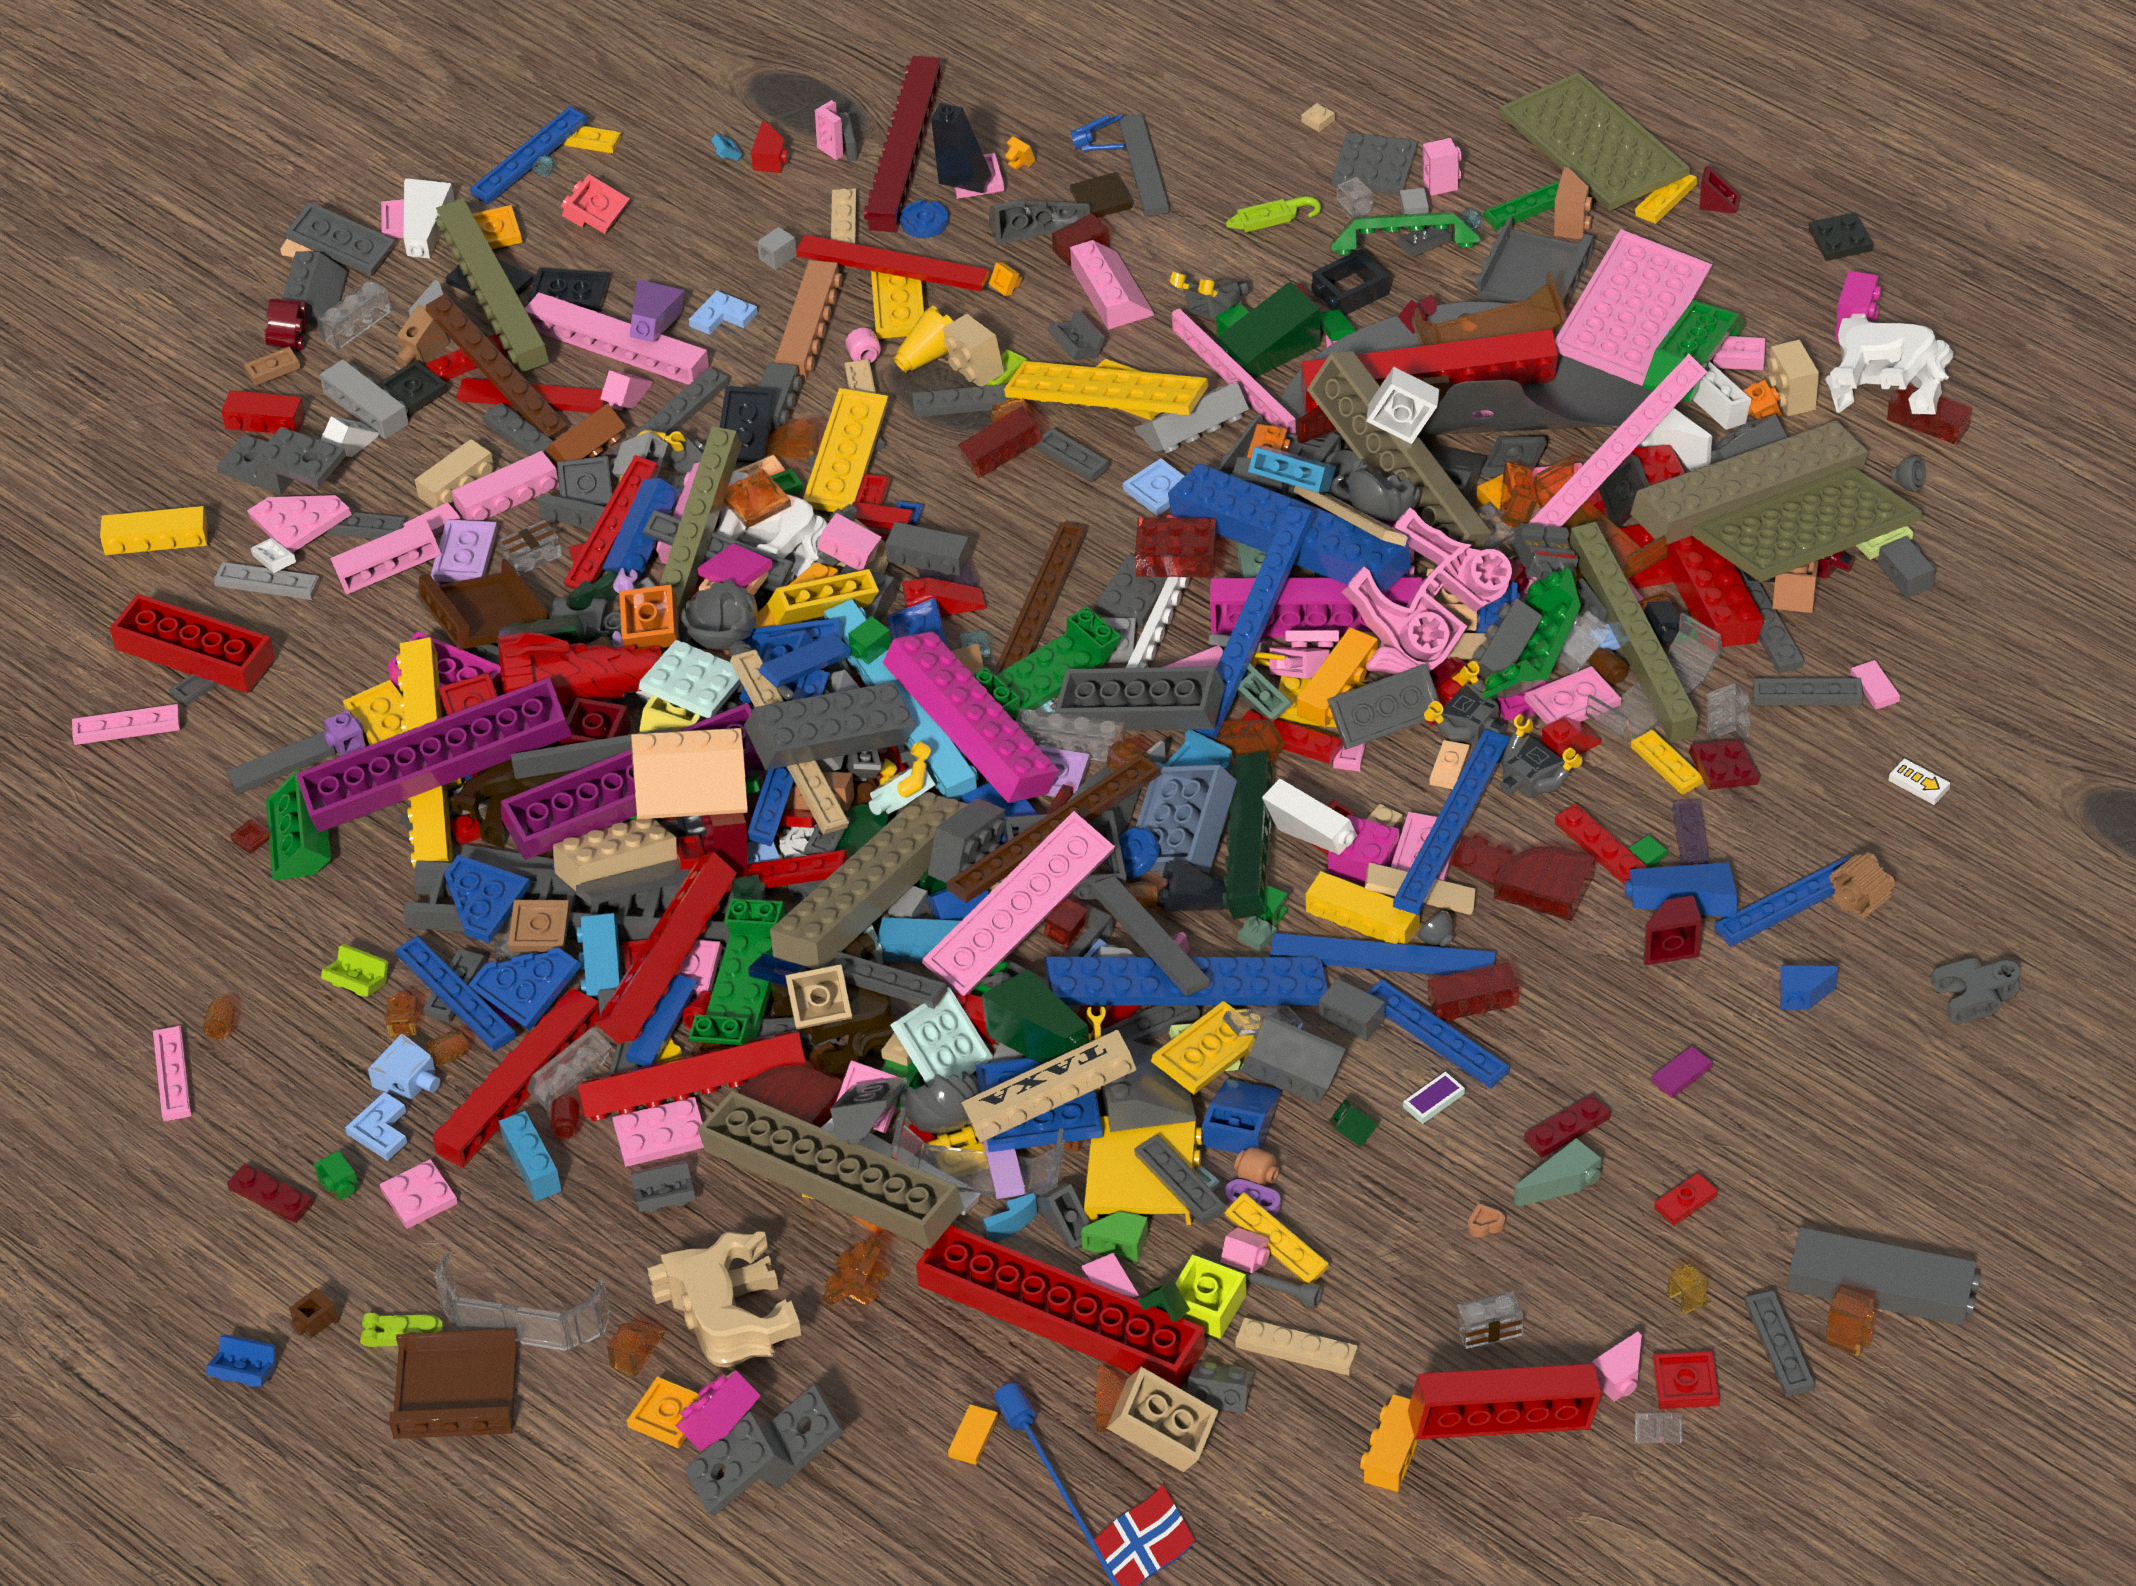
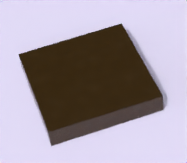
[1070,172,1132,220]

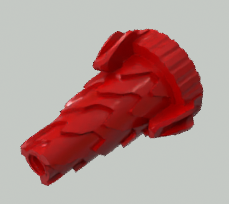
[498,632,662,719]

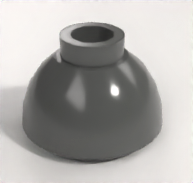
[1892,456,1925,492]
[1418,911,1455,948]

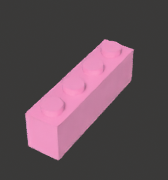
[452,451,559,521]
[330,518,442,595]

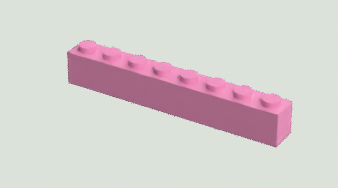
[525,292,709,385]

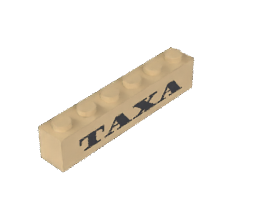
[961,1030,1137,1143]

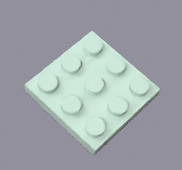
[639,640,742,718]
[890,987,993,1087]

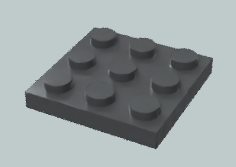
[1332,132,1417,195]

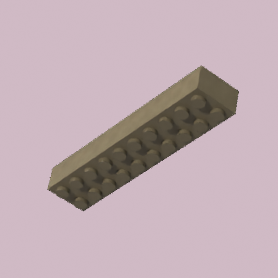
[1307,351,1492,550]
[1630,420,1869,546]
[770,792,968,970]
[698,1091,964,1249]

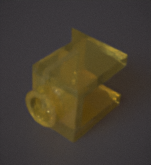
[1667,1263,1711,1315]

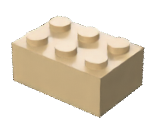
[1107,1367,1218,1472]

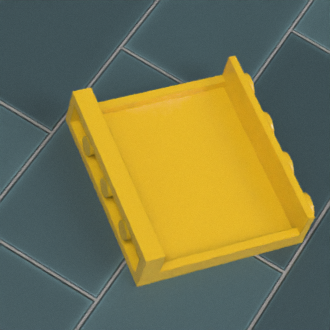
[1084,1116,1203,1225]

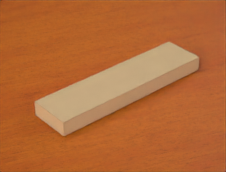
[1365,862,1475,915]

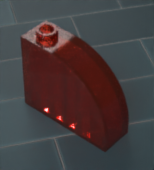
[1494,846,1596,921]
[738,1065,843,1128]

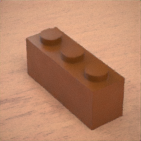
[544,403,626,468]

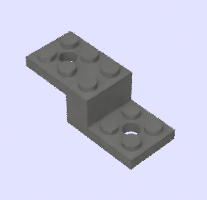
[217,427,346,495]
[684,1384,845,1516]

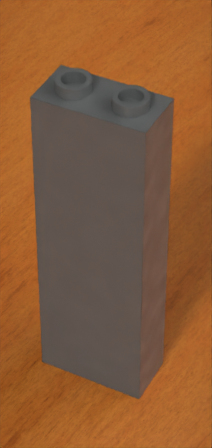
[1787,1227,1980,1326]

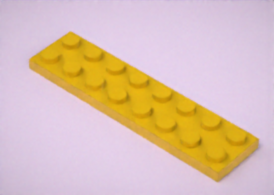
[1004,361,1208,415]

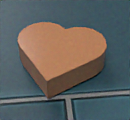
[1468,1203,1505,1238]

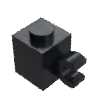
[1644,602,1695,643]

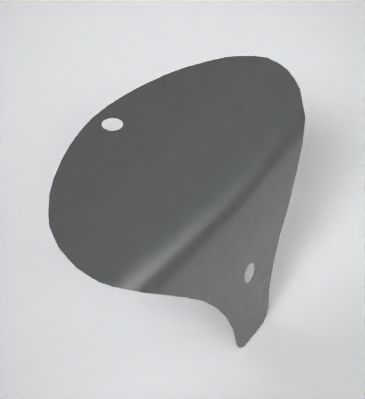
[1280,301,1652,439]

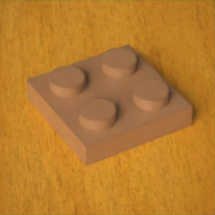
[508,900,570,952]

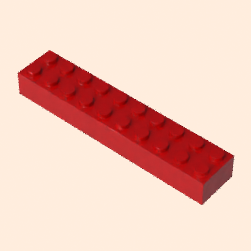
[1301,329,1558,413]
[1622,445,1764,648]
[916,1225,1205,1388]

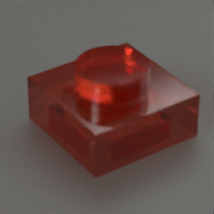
[230,819,270,854]

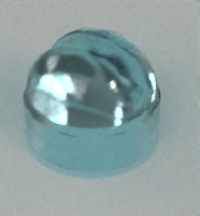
[533,156,554,177]
[1461,208,1481,229]

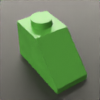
[1081,1211,1148,1262]

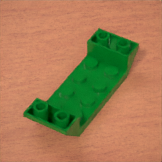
[1330,212,1480,255]
[1642,300,1746,402]
[1481,567,1581,699]
[973,606,1121,719]
[688,898,785,1045]

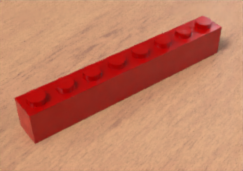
[595,852,737,1044]
[432,988,600,1168]
[576,1029,806,1121]

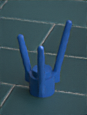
[1070,114,1125,153]

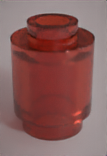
[550,1095,580,1139]

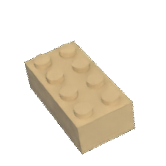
[553,818,677,891]

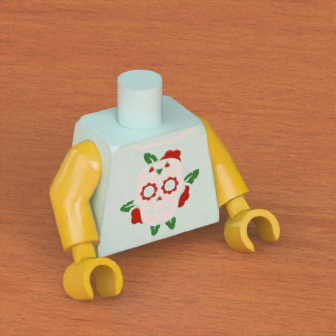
[869,741,935,815]

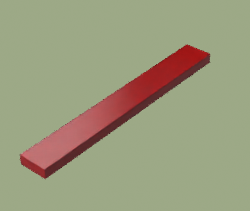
[796,234,989,292]

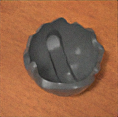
[1325,449,1363,508]
[1349,458,1421,523]
[681,579,757,650]
[899,1071,980,1134]

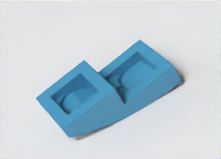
[983,1193,1037,1243]

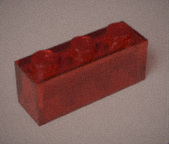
[1887,385,1972,445]
[958,406,1042,479]
[1428,962,1519,1021]

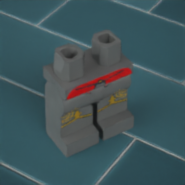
[1513,523,1579,581]

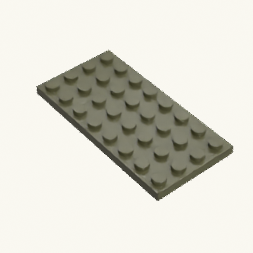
[1499,72,1690,211]
[1692,466,1922,582]

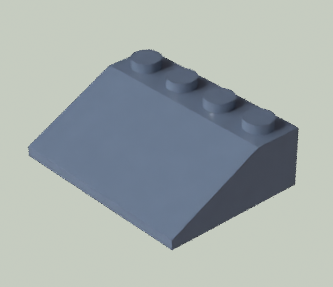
[1135,765,1237,873]

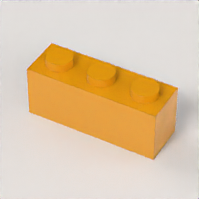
[1360,1394,1419,1492]

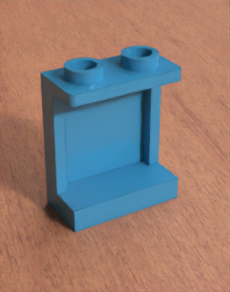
[1155,729,1233,772]

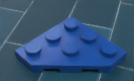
[444,855,531,944]
[469,948,582,1031]

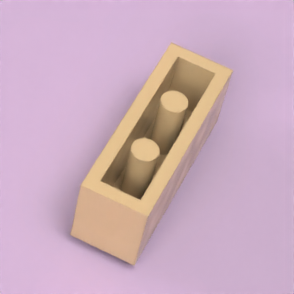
[415,439,495,509]

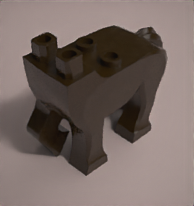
[451,759,580,858]
[771,933,899,1086]

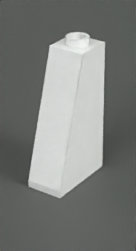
[404,178,455,259]
[1262,779,1357,855]

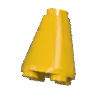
[893,305,953,373]

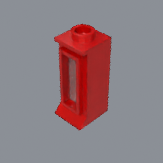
[852,502,914,540]

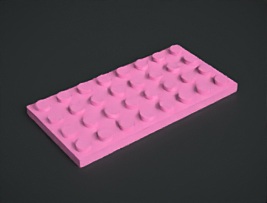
[1555,229,1712,386]

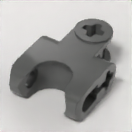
[549,597,608,645]
[1930,958,2021,1024]

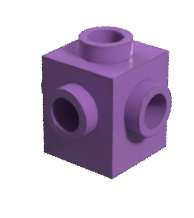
[323,710,366,756]

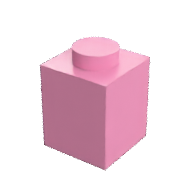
[1221,1227,1270,1273]

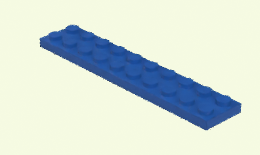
[1045,957,1328,1005]

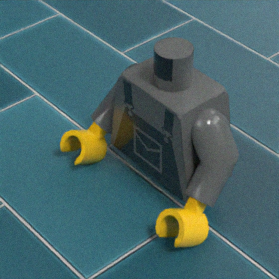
[1170,272,1248,319]
[1424,661,1506,745]
[1500,714,1582,798]

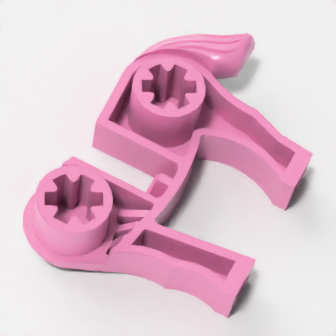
[1342,508,1512,675]

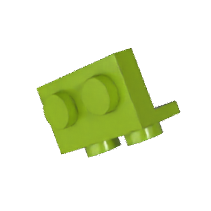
[321,944,388,997]

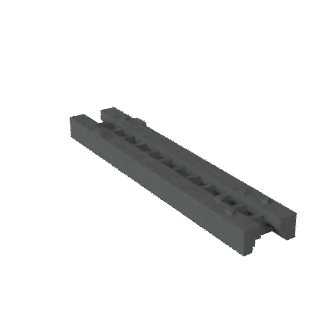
[403,861,768,946]

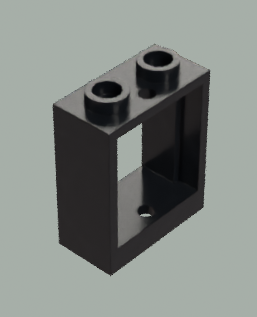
[1311,249,1390,316]

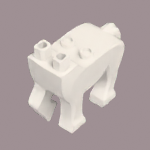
[1825,314,1953,414]
[705,471,828,581]

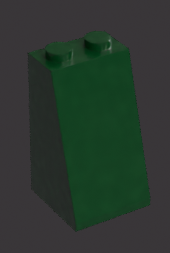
[1218,282,1320,379]
[982,969,1089,1064]

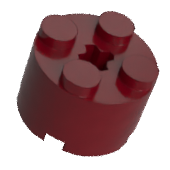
[265,298,307,350]

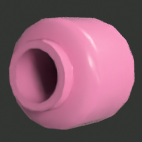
[846,327,881,363]

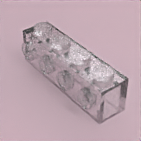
[1015,708,1125,763]

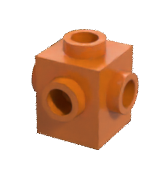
[1742,380,1782,419]

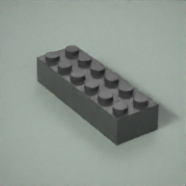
[1054,666,1225,731]
[744,682,916,770]

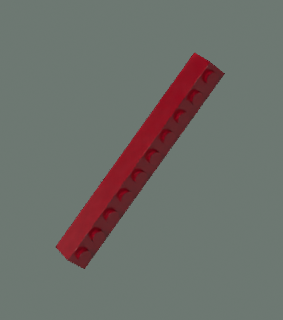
[864,56,942,232]

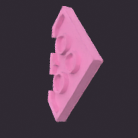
[247,495,352,553]

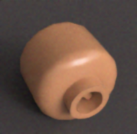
[1234,1146,1279,1186]

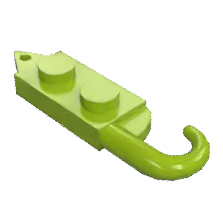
[1226,196,1321,232]

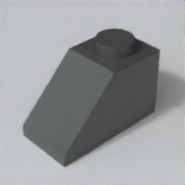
[1036,1183,1091,1249]

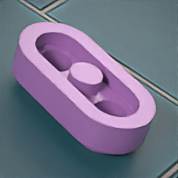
[1225,1179,1281,1217]

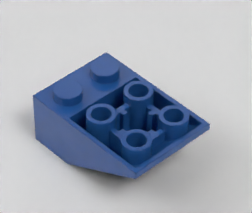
[1202,1079,1281,1154]

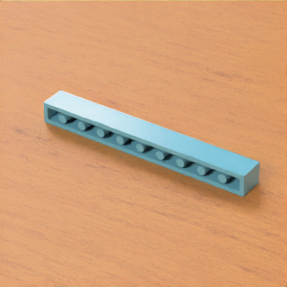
[824,599,979,801]

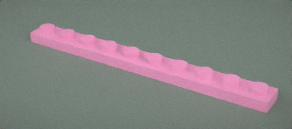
[1527,354,1707,528]

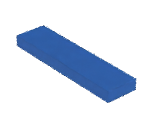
[759,634,852,688]
[626,974,698,1066]

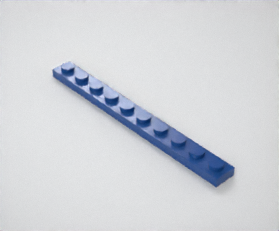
[1191,506,1315,740]
[1393,729,1510,915]

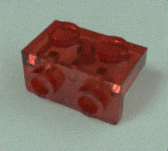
[1450,834,1518,887]

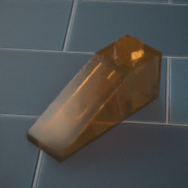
[1500,460,1538,528]
[1211,720,1285,763]

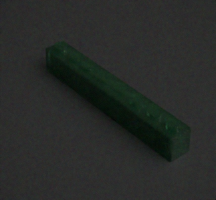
[1222,750,1274,920]

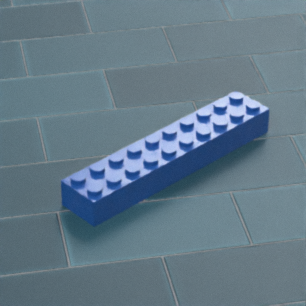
[1168,463,1411,595]

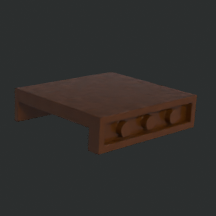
[418,559,549,650]
[389,1328,518,1439]

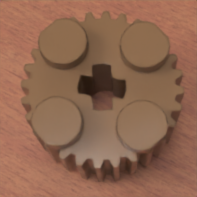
[1829,852,1896,919]

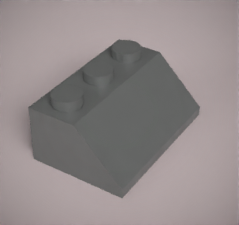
[282,251,348,324]
[1710,414,1788,465]
[1240,1015,1345,1104]
[830,1077,907,1144]

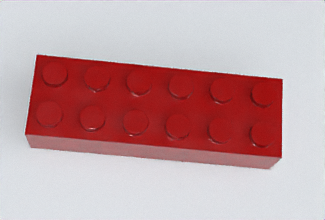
[110,593,275,693]
[1408,1364,1602,1440]

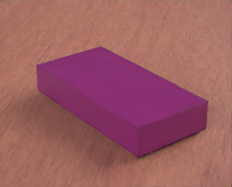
[1651,1046,1712,1098]

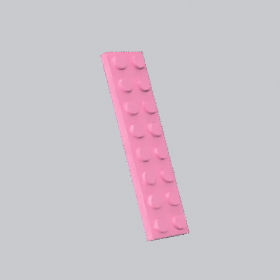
[922,811,1115,996]

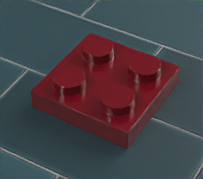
[1689,739,1760,790]

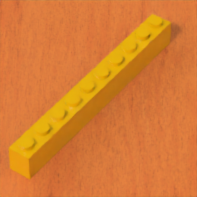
[396,637,453,868]

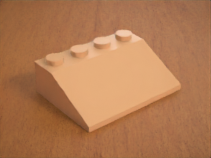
[631,728,747,819]

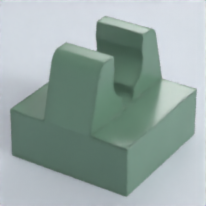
[1238,914,1277,952]

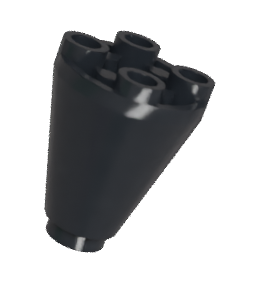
[1157,857,1236,912]

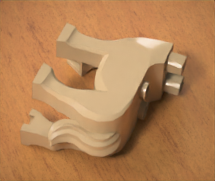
[647,1231,801,1367]

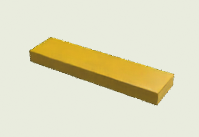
[1224,1192,1329,1285]

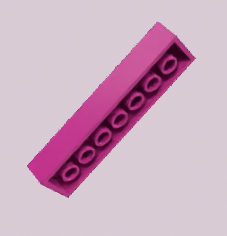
[1210,577,1422,638]
[883,631,1059,803]

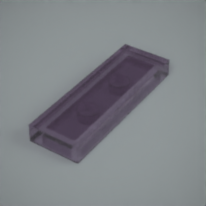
[1672,800,1709,866]

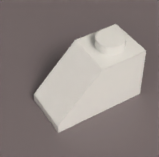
[321,416,379,457]

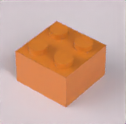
[619,584,680,648]

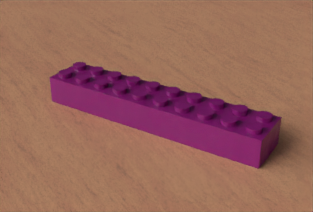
[296,677,572,833]
[501,703,763,860]

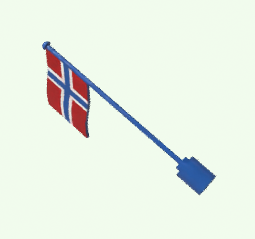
[994,1383,1195,1586]

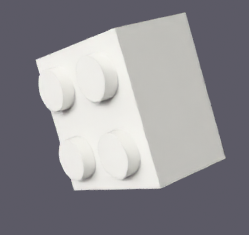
[1366,367,1439,444]

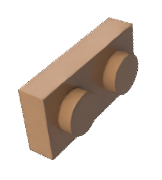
[244,347,300,386]

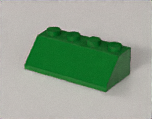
[266,769,331,881]

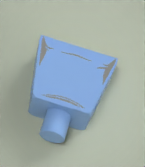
[368,1034,440,1099]

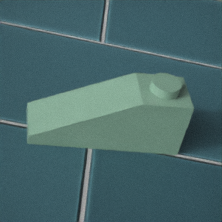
[1236,663,1292,722]
[1514,1138,1601,1207]

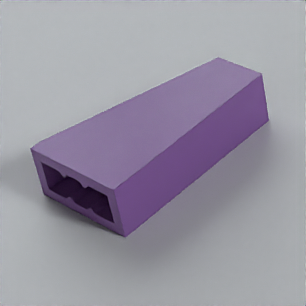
[630,279,685,342]

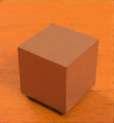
[1772,561,1819,613]

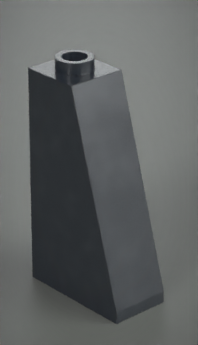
[931,103,992,193]

